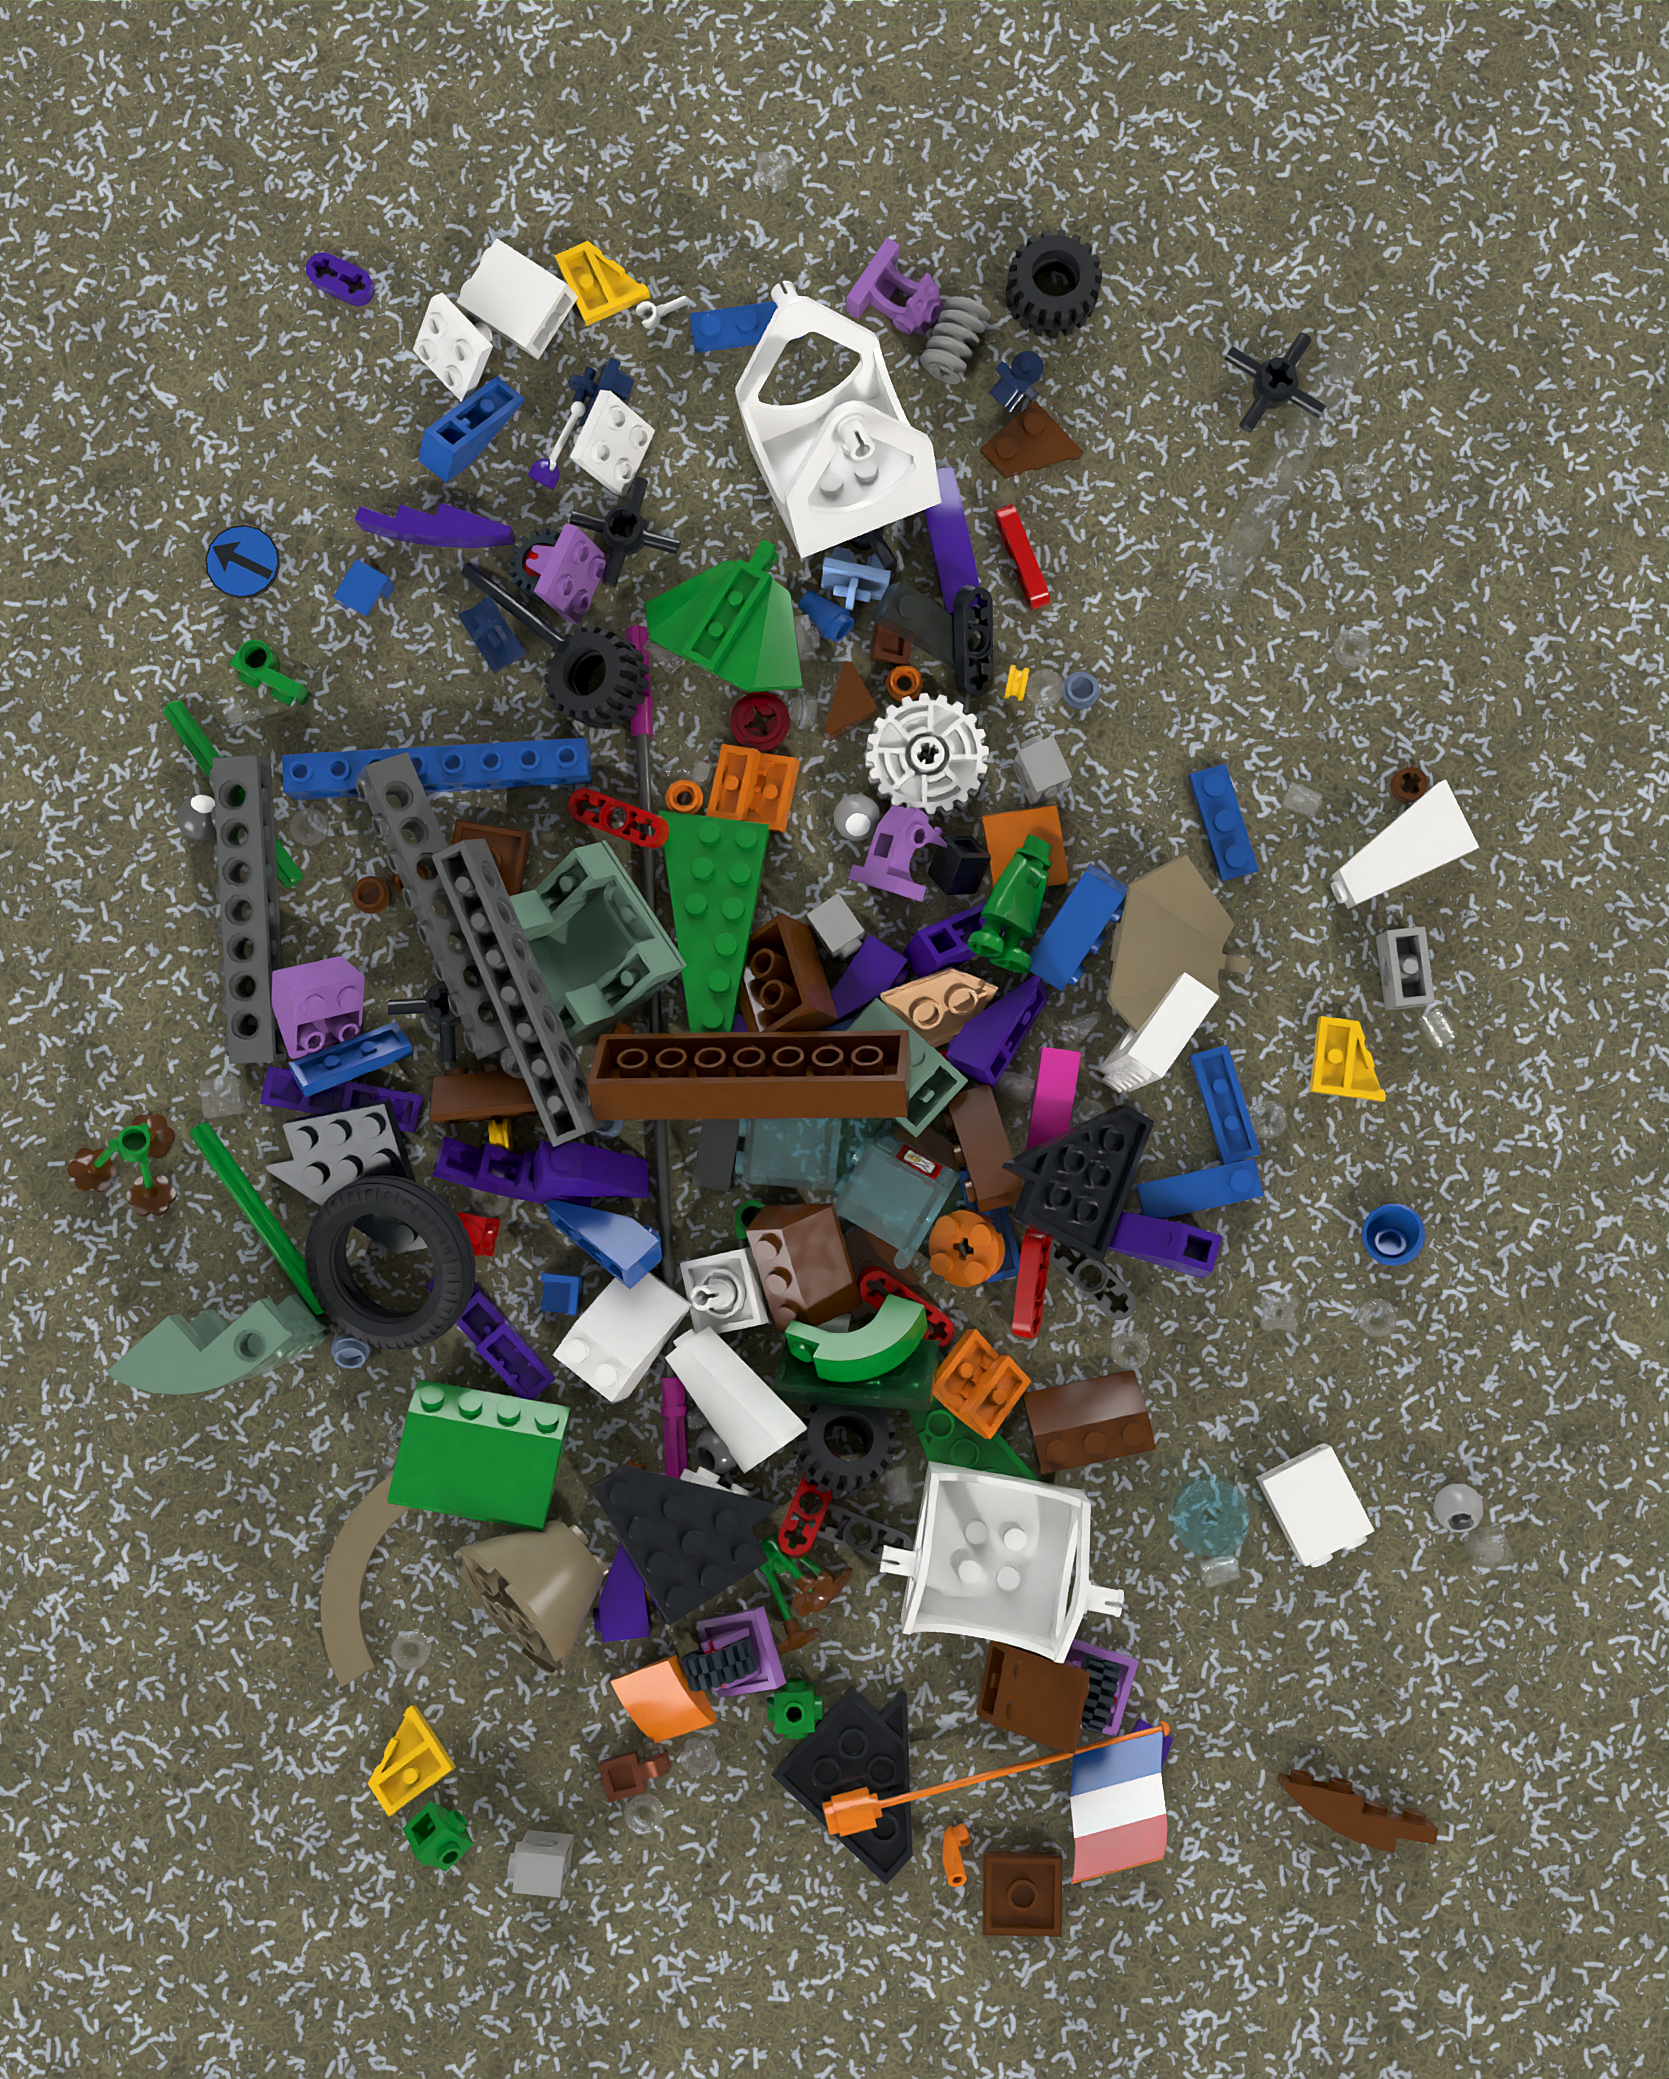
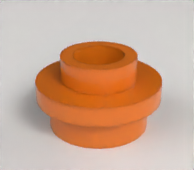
[886,665,923,702]
[666,780,703,815]

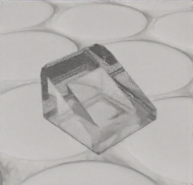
[1053,1011,1102,1046]

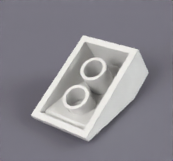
[553,1272,692,1402]

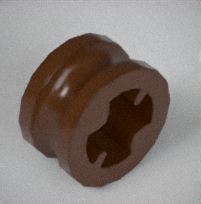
[1390,767,1428,803]

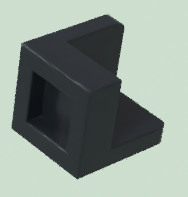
[928,835,991,895]

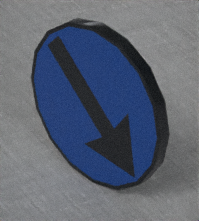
[205,525,281,599]

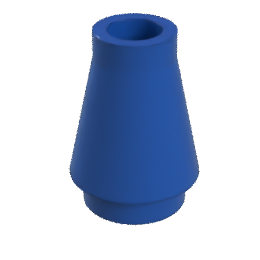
[798,590,854,643]

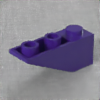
[1108,1211,1222,1279]

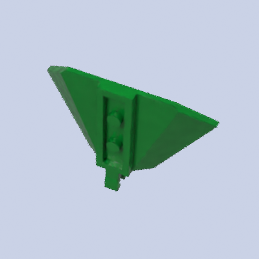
[644,539,803,692]

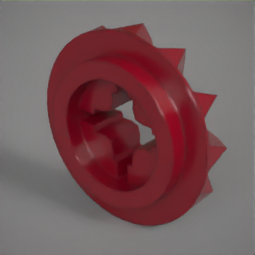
[730,692,790,751]

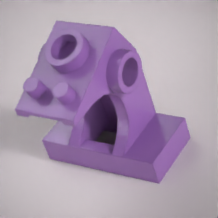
[846,237,944,336]
[848,805,948,902]

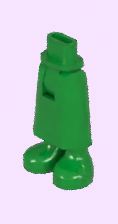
[967,835,1052,973]

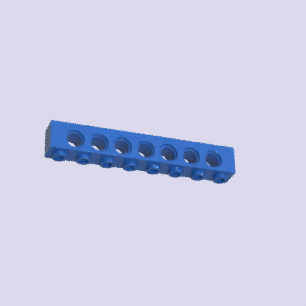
[282,738,592,800]

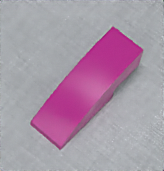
[1025,1047,1081,1151]

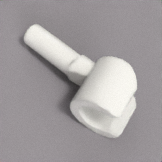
[636,296,688,329]

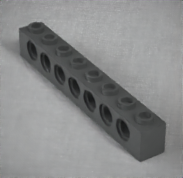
[356,752,511,1060]
[209,755,288,1064]
[431,838,605,1147]

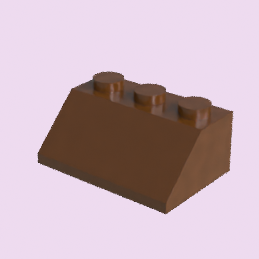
[739,913,839,1032]
[430,1064,539,1125]
[746,1203,862,1330]
[1022,1369,1156,1474]

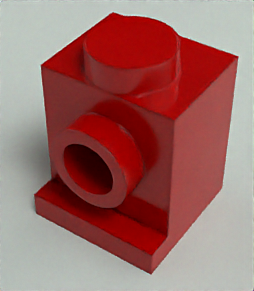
[456,1212,501,1257]

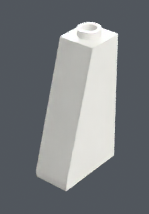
[1331,779,1479,909]
[665,1326,807,1473]

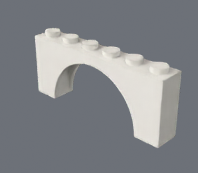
[1098,973,1219,1093]

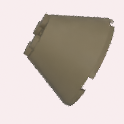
[454,1518,609,1676]

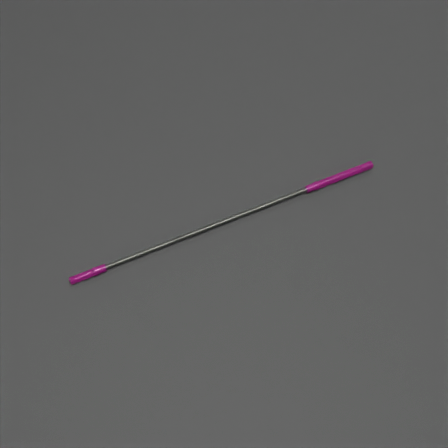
[626,625,688,1479]

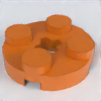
[929,1209,1005,1287]

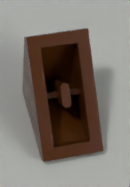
[824,661,878,741]

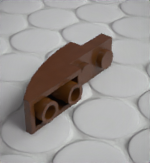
[1277,1769,1438,1853]

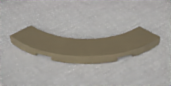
[320,1474,411,1687]

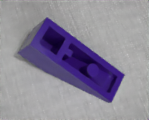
[902,901,1003,979]
[824,935,910,1030]
[946,975,1050,1089]
[533,1141,649,1198]
[593,1542,652,1642]

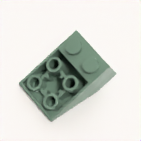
[846,998,968,1137]

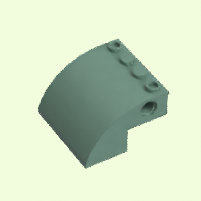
[509,840,687,1050]
[107,1294,330,1395]

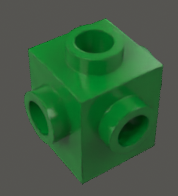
[767,1678,822,1739]
[403,1801,474,1872]

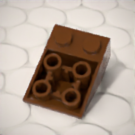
[976,1640,1090,1754]

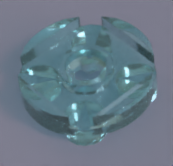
[1170,1477,1250,1557]

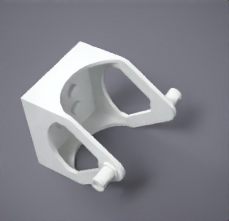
[735,281,941,559]
[880,1461,1124,1663]

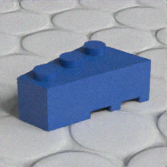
[1030,863,1127,991]

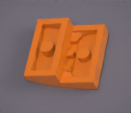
[706,744,800,834]
[981,804,1069,888]
[925,1329,1031,1439]
[610,1654,717,1744]

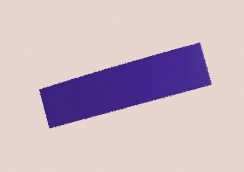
[924,467,980,617]
[355,503,516,548]
[260,1066,423,1133]
[432,1137,592,1208]
[425,1276,556,1400]

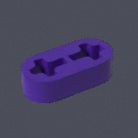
[306,252,375,306]

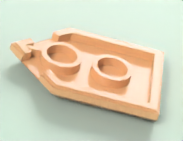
[880,967,998,1048]

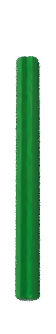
[162,700,303,888]
[189,1122,324,1315]

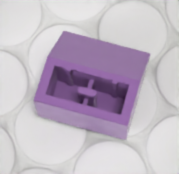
[271,956,365,1059]

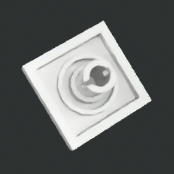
[413,293,493,402]
[570,390,655,496]
[680,1247,769,1334]

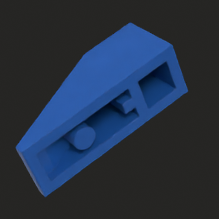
[418,376,525,483]
[1136,1158,1264,1219]
[545,1199,663,1289]

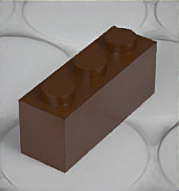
[941,1084,1023,1213]

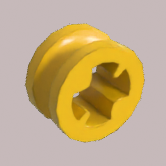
[1004,665,1029,701]
[488,1117,513,1151]

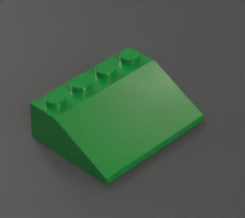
[387,1379,570,1532]

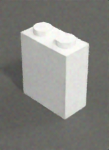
[456,238,578,360]
[1255,1443,1374,1567]

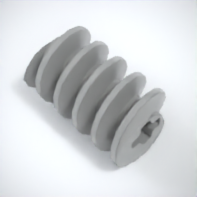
[920,296,991,384]

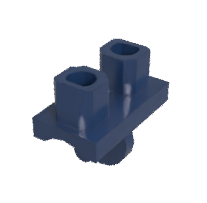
[989,351,1044,413]
[568,357,635,427]
[458,595,526,674]

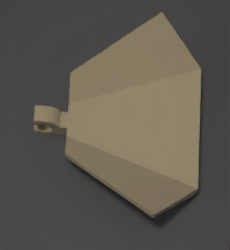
[1107,854,1251,1033]

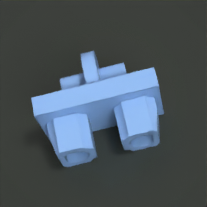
[821,547,891,610]

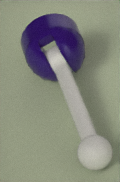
[527,401,586,490]

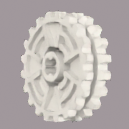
[865,693,989,820]

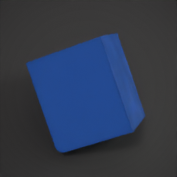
[333,559,395,616]
[541,1272,584,1316]

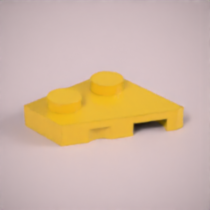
[554,241,651,326]
[1309,1016,1386,1102]
[368,1705,456,1817]

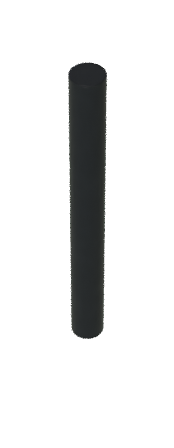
[462,563,569,653]

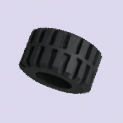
[1006,230,1102,338]
[544,626,649,729]
[793,1389,897,1497]

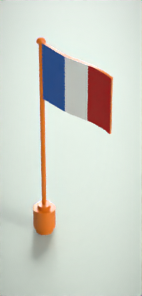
[822,1721,1170,1884]

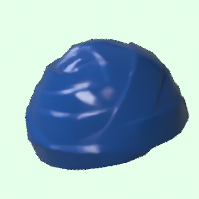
[1362,1204,1426,1266]

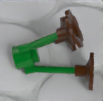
[67,1114,177,1217]
[759,1532,853,1655]

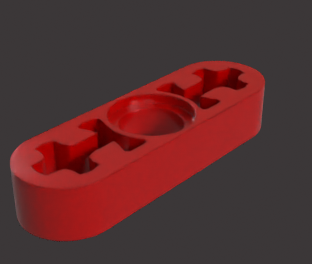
[994,504,1050,610]
[568,788,669,849]
[1012,1227,1052,1339]
[857,1266,954,1348]
[777,1449,841,1559]

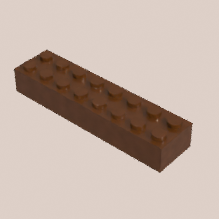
[587,1030,912,1120]

